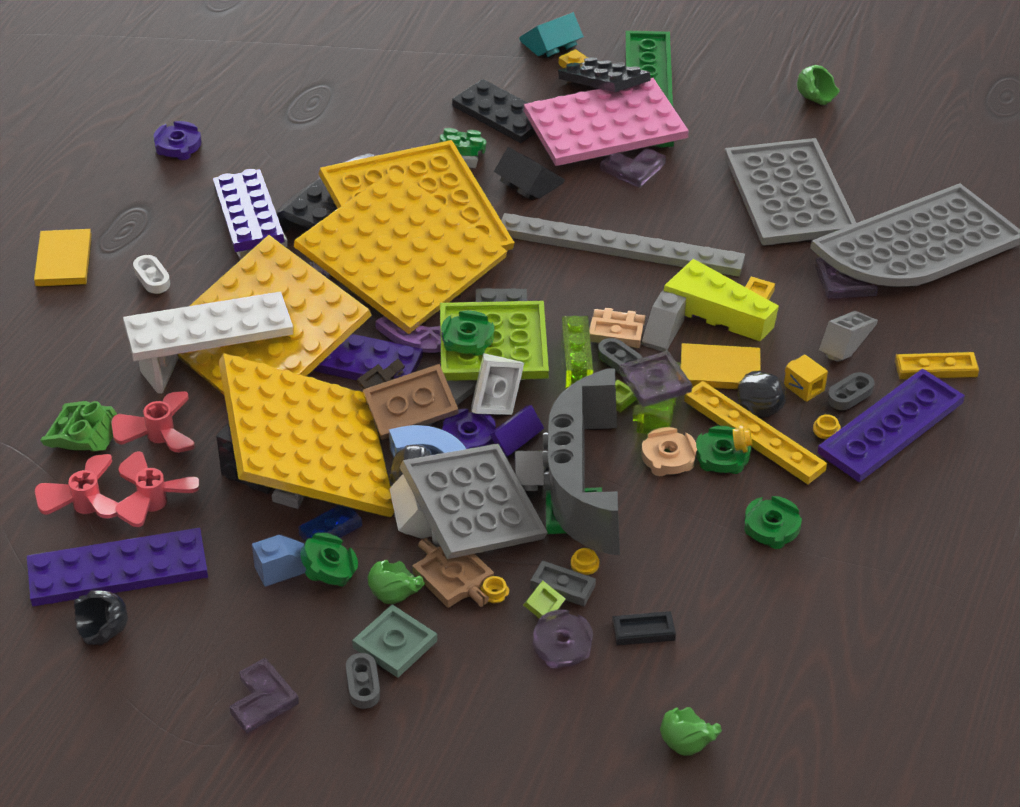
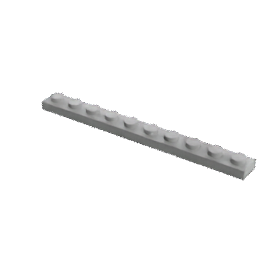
[501,213,745,277]

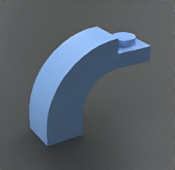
[389,425,466,458]

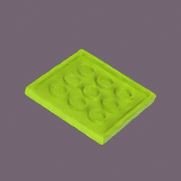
[440,301,549,381]

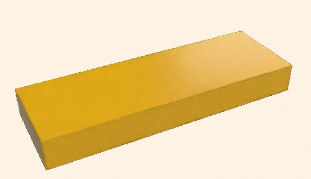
[895,352,979,379]

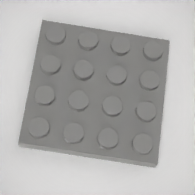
[400,444,548,559]

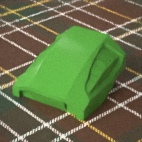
[40,401,117,451]

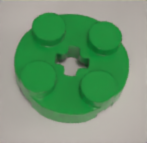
[439,128,487,156]
[441,310,494,356]
[696,426,751,474]
[744,496,802,549]
[300,533,358,586]

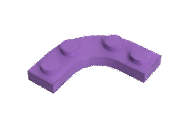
[375,316,441,353]

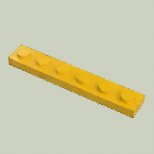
[684,381,827,485]

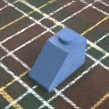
[252,535,306,587]

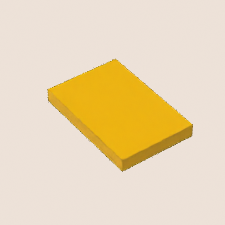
[34,229,91,286]
[680,343,760,389]

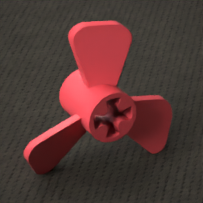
[112,391,195,453]
[116,451,200,527]
[35,454,118,519]

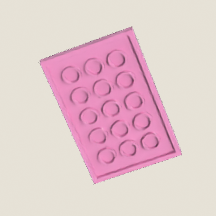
[524,78,689,166]

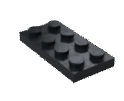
[558,57,651,92]
[452,79,536,144]

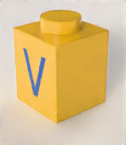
[784,354,828,402]

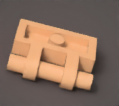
[588,308,646,348]

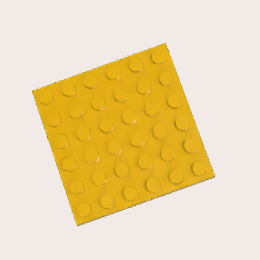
[319,140,515,251]
[294,168,507,334]
[177,235,372,395]
[219,353,394,517]

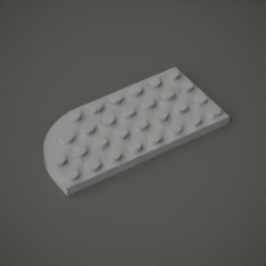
[810,183,1020,286]

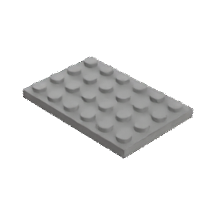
[724,138,856,245]

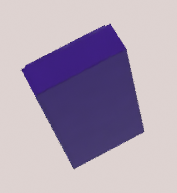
[490,405,544,457]

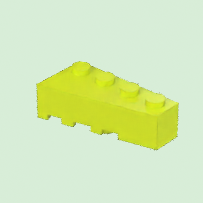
[664,259,779,341]

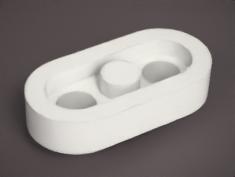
[133,255,170,294]

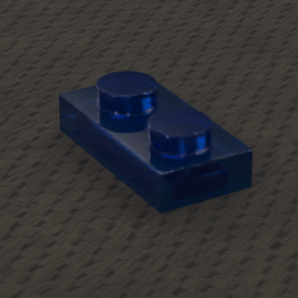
[298,505,362,541]

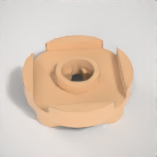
[641,427,697,476]

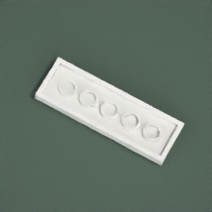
[123,292,293,361]

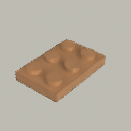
[363,364,459,440]

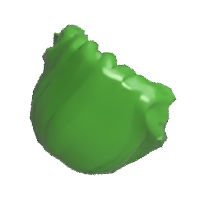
[797,65,840,105]
[368,560,425,604]
[660,707,722,755]

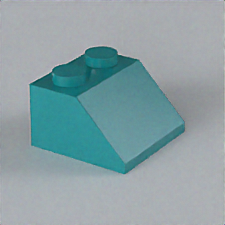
[519,12,584,57]

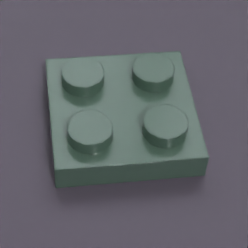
[352,605,437,678]

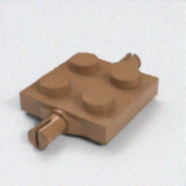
[412,538,494,608]

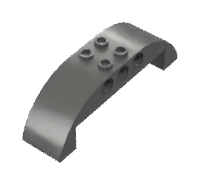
[543,369,620,555]

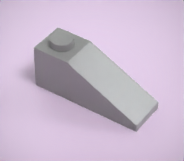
[819,311,878,361]

